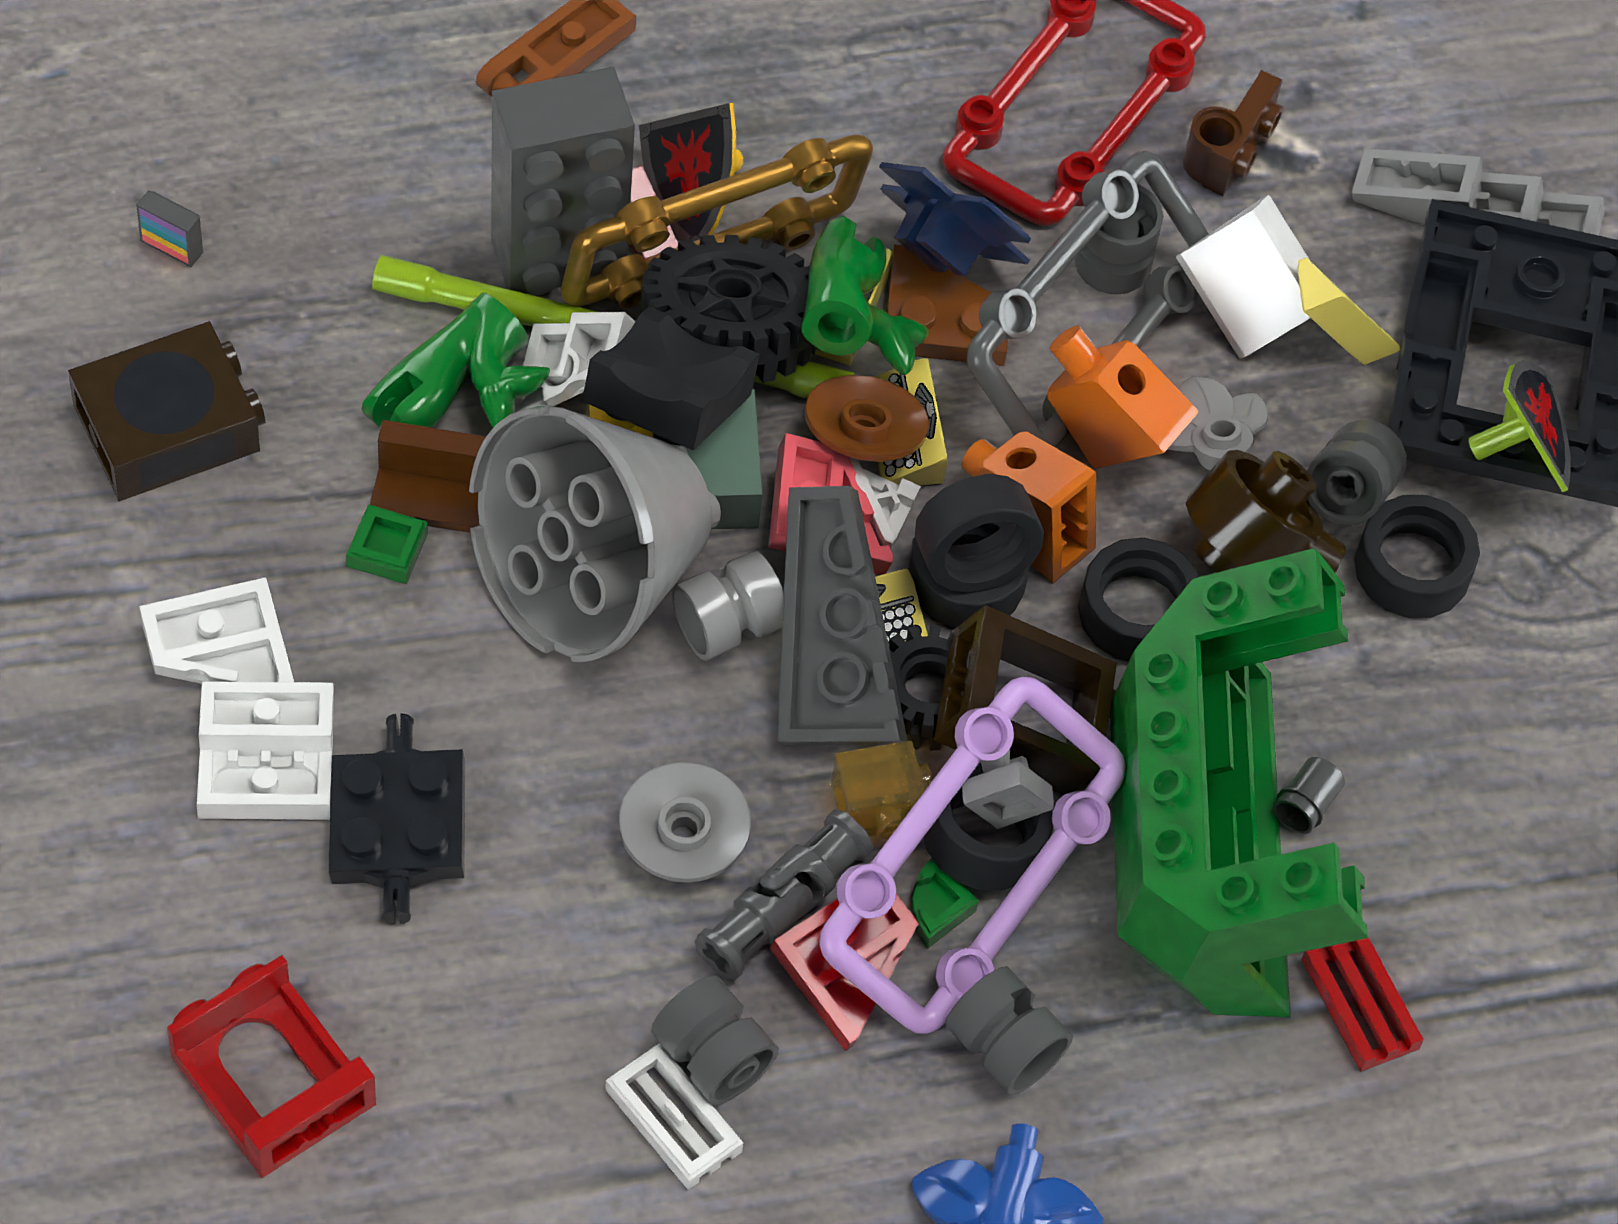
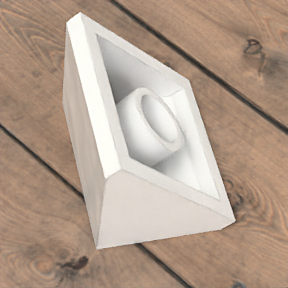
[1176,195,1310,359]

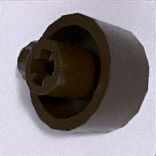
[1185,449,1346,573]

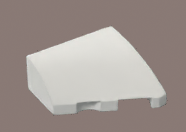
[514,312,636,413]

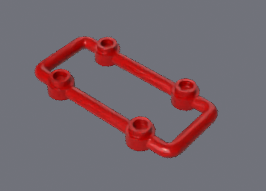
[942,0,1206,226]

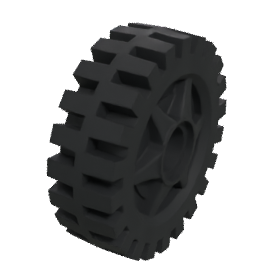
[640,234,817,383]

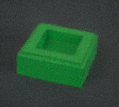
[346,504,428,584]

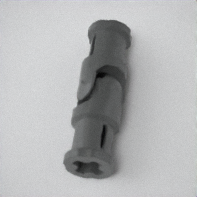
[694,809,873,981]

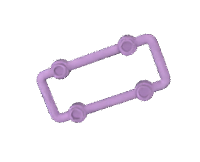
[820,676,1126,1034]

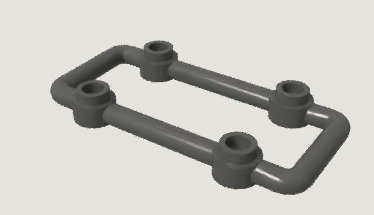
[967,151,1209,448]

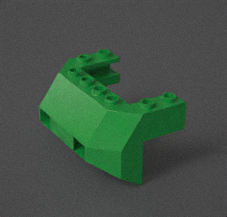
[1110,548,1368,1018]

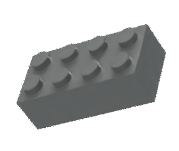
[491,66,635,295]

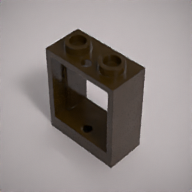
[934,605,1117,795]

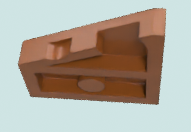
[887,244,1008,366]

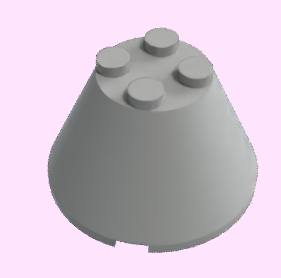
[469,406,721,662]

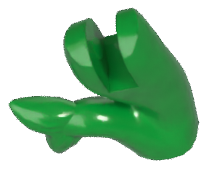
[801,216,929,375]
[361,293,550,428]

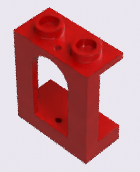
[167,955,376,1178]

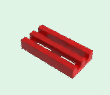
[1301,937,1424,1072]

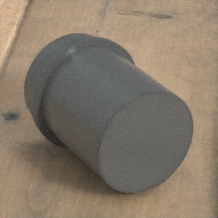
[1273,757,1345,834]

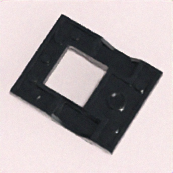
[1387,199,1618,507]

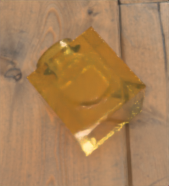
[831,741,933,839]

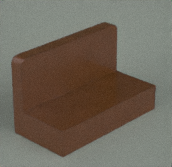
[370,420,487,533]

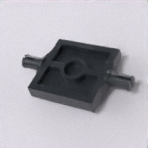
[329,713,465,925]

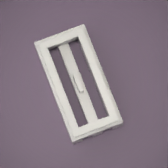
[605,1043,743,1190]

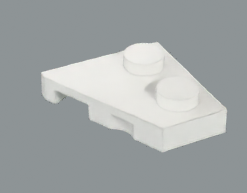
[139,577,294,684]

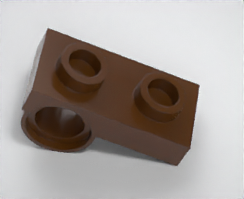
[1183,70,1284,196]

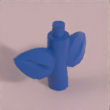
[912,1123,1103,1224]

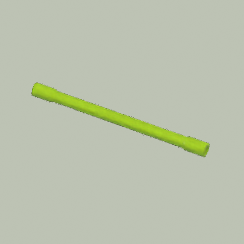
[372,255,855,398]

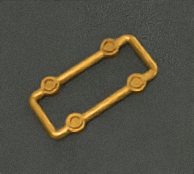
[561,134,873,309]

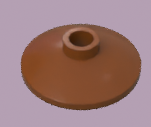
[805,375,929,461]

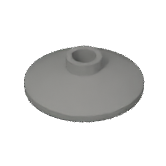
[619,762,751,882]

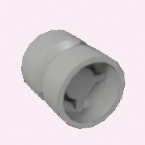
[671,551,784,661]

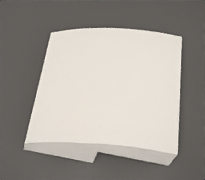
[197,681,334,820]

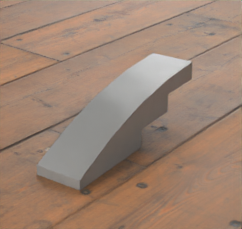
[1352,148,1604,235]

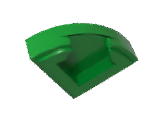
[911,858,979,949]

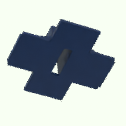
[879,162,1031,276]

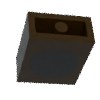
[68,321,266,502]

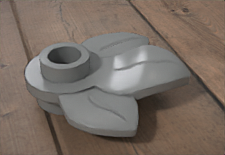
[1168,377,1268,470]

